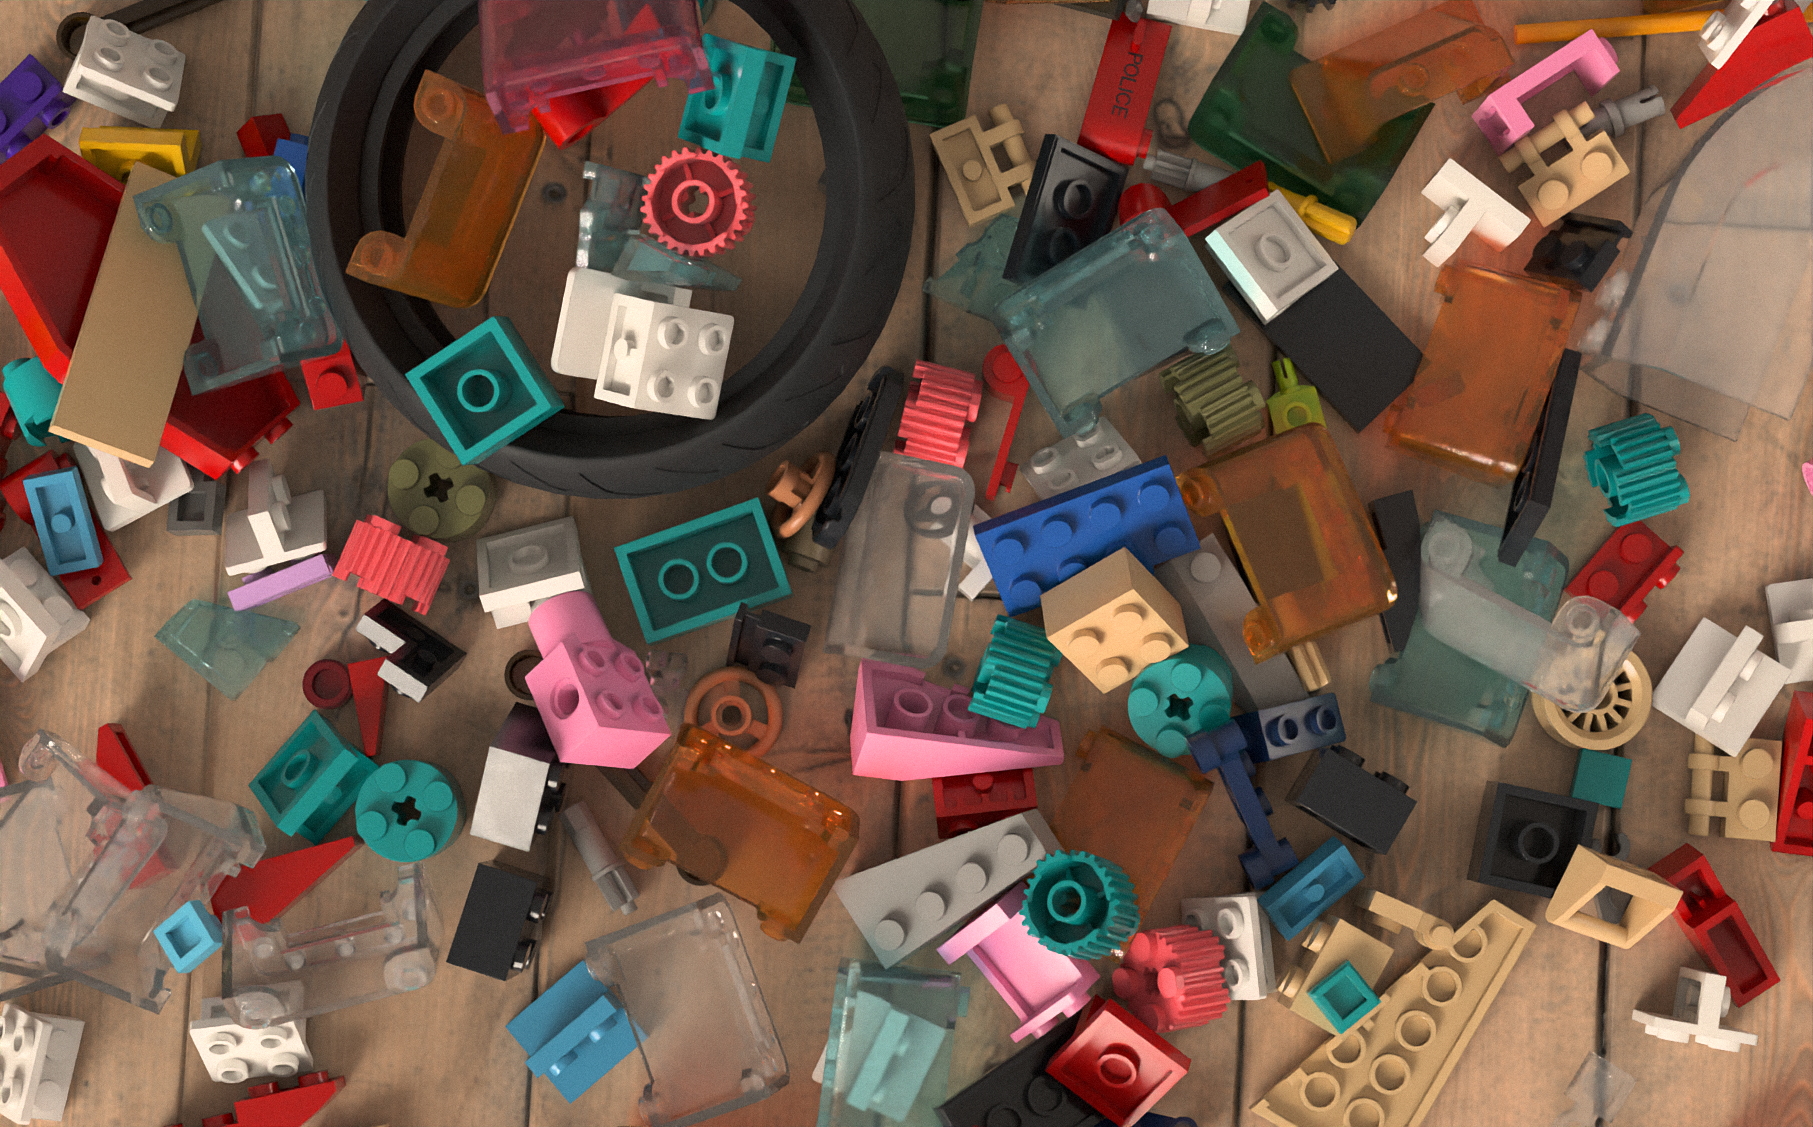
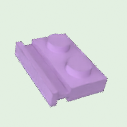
[227,552,338,611]

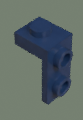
[1229,693,1346,764]

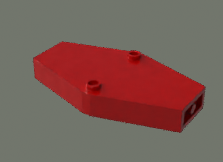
[0,133,301,480]

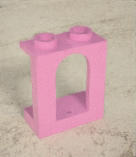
[1472,29,1620,157]

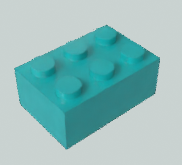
[614,497,794,646]

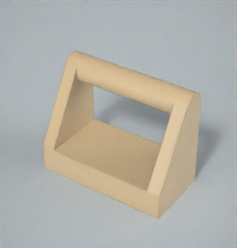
[1545,844,1683,949]

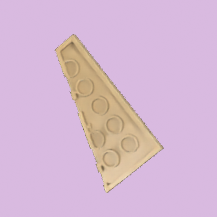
[1248,898,1537,1127]

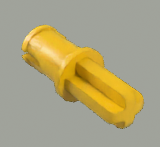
[1268,181,1357,245]

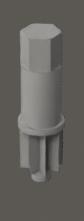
[1143,149,1255,208]
[558,800,640,916]

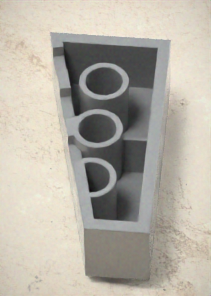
[830,808,1065,969]

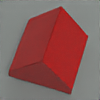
[236,113,291,179]

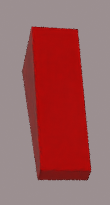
[347,656,389,757]

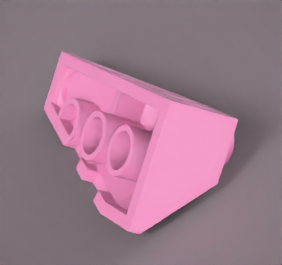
[850,661,1065,781]

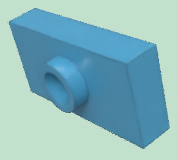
[22,466,104,576]
[1257,836,1365,941]

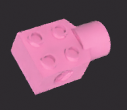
[525,591,672,769]

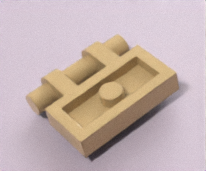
[1498,101,1631,228]
[929,103,1037,228]
[1684,733,1782,842]
[1354,886,1454,951]

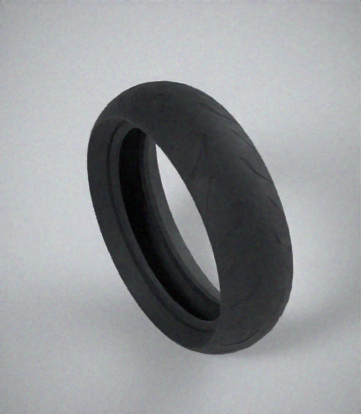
[305,0,915,499]

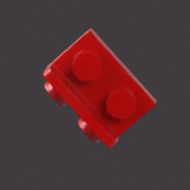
[1562,520,1684,629]
[932,768,1038,839]

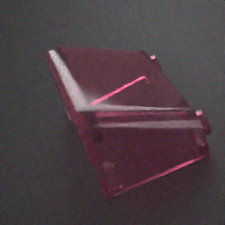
[478,0,716,135]

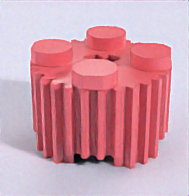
[640,147,757,258]
[892,359,983,472]
[332,514,450,616]
[1112,924,1231,1033]

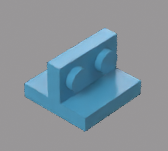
[505,959,649,1104]

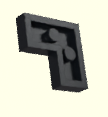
[355,599,467,703]

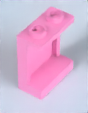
[936,881,1101,1043]

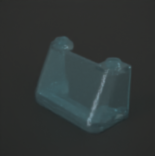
[132,155,344,396]
[989,208,1241,439]
[1369,509,1569,748]
[816,956,970,1127]

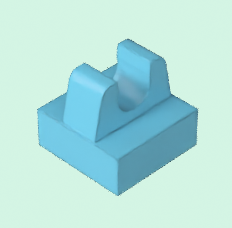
[153,900,227,973]

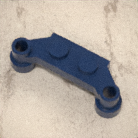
[1184,719,1299,891]

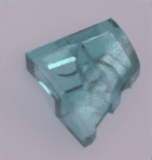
[576,161,651,277]
[922,213,1034,330]
[611,233,742,292]
[154,599,302,701]

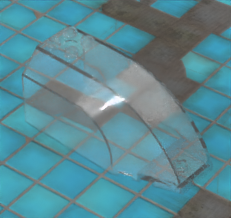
[1577,57,1813,442]

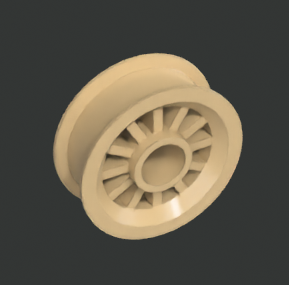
[1531,638,1652,750]

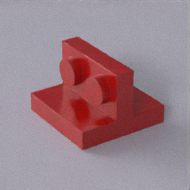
[1045,994,1191,1127]

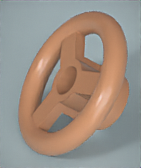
[765,451,836,539]
[683,666,783,766]

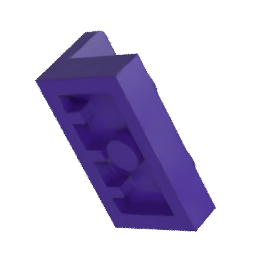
[0,54,77,165]

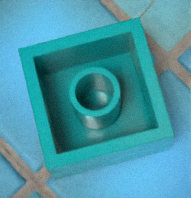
[405,316,565,465]

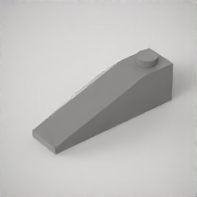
[1154,533,1310,713]

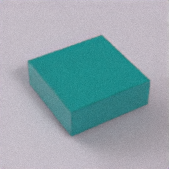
[1568,748,1632,809]
[1306,959,1382,1034]

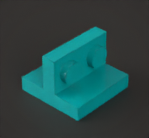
[678,33,796,163]
[248,709,381,846]

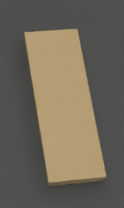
[48,161,232,468]

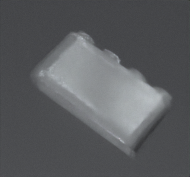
[822,450,975,669]

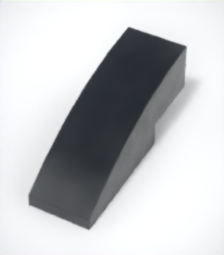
[1364,490,1422,654]

